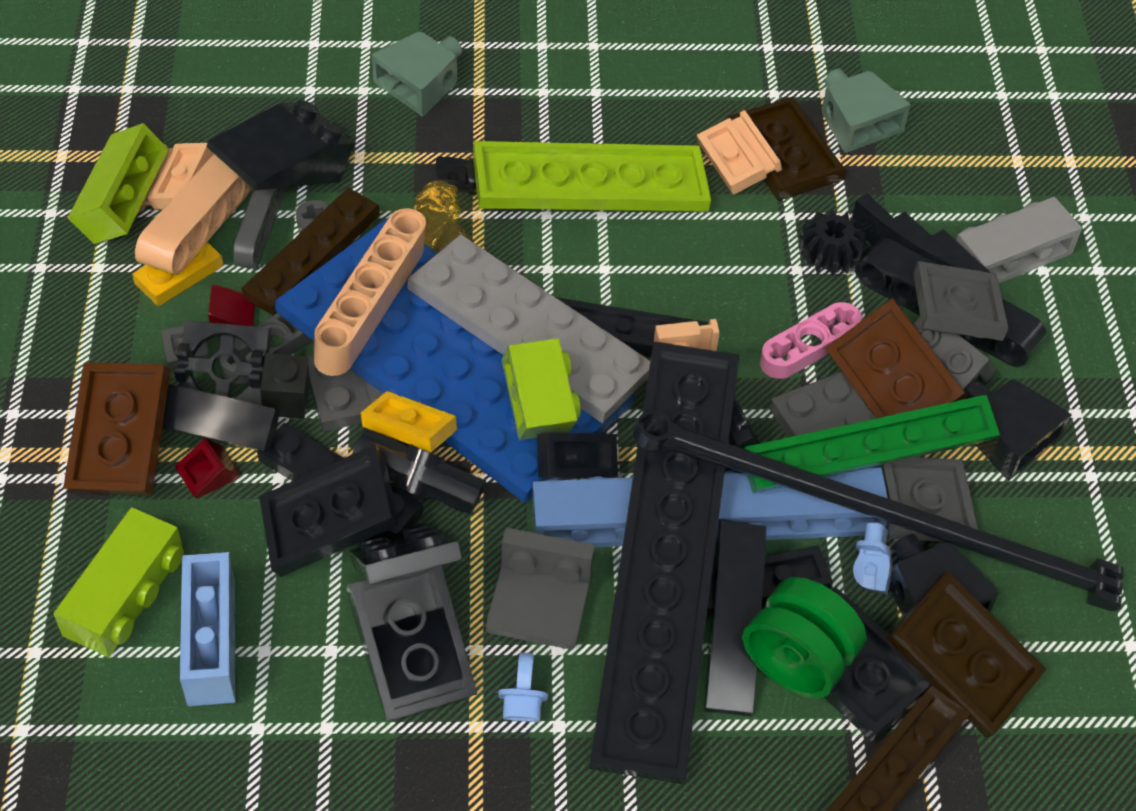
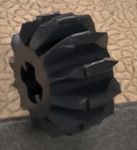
[798,209,867,276]

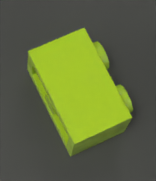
[501,338,581,440]

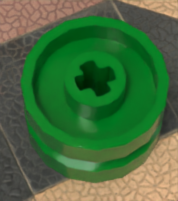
[742,577,867,699]

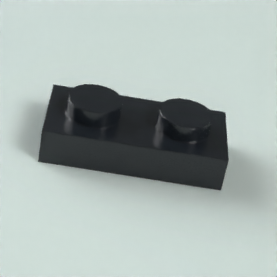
[537,432,618,478]

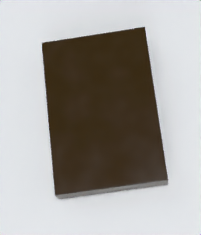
[727,97,846,201]
[886,571,1046,738]

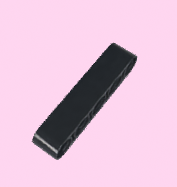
[855,238,1047,367]

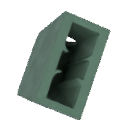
[372,32,462,117]
[822,69,911,153]

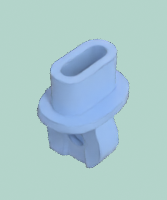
[853,523,892,595]
[498,652,548,722]

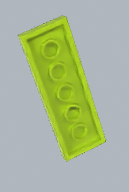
[473,141,711,212]

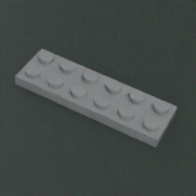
[407,234,650,423]

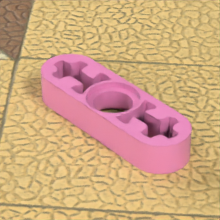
[760,302,862,379]

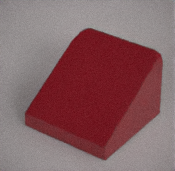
[208,285,255,326]
[174,438,241,499]

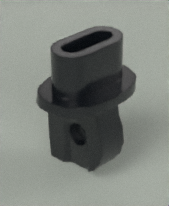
[436,156,477,195]

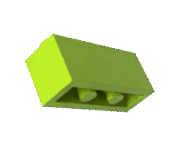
[68,123,169,244]
[53,507,184,658]

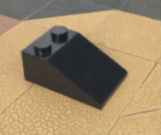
[206,100,355,190]
[346,565,477,721]

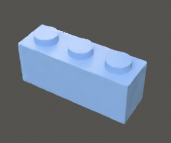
[180,552,235,706]

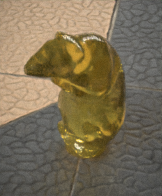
[414,181,474,254]

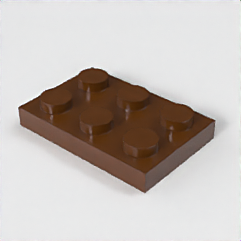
[826,298,968,418]
[63,362,171,496]

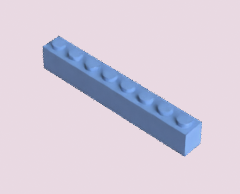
[532,467,888,547]

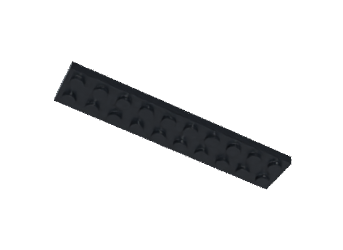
[589,341,739,784]

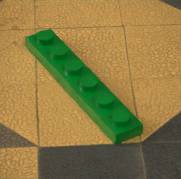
[743,395,1000,493]

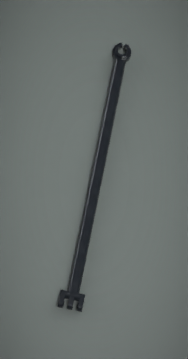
[633,410,1124,611]

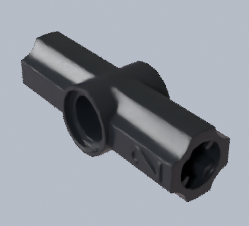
[353,428,486,515]

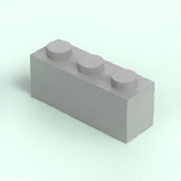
[956,196,1082,283]

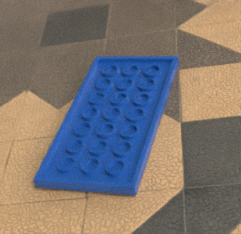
[275,217,635,503]

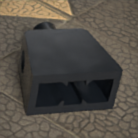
[964,380,1071,481]
[890,534,999,617]

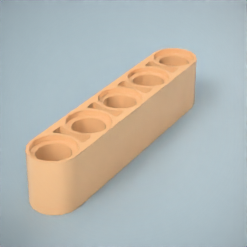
[135,154,253,274]
[314,208,426,376]

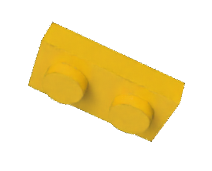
[132,242,224,307]
[361,391,457,452]

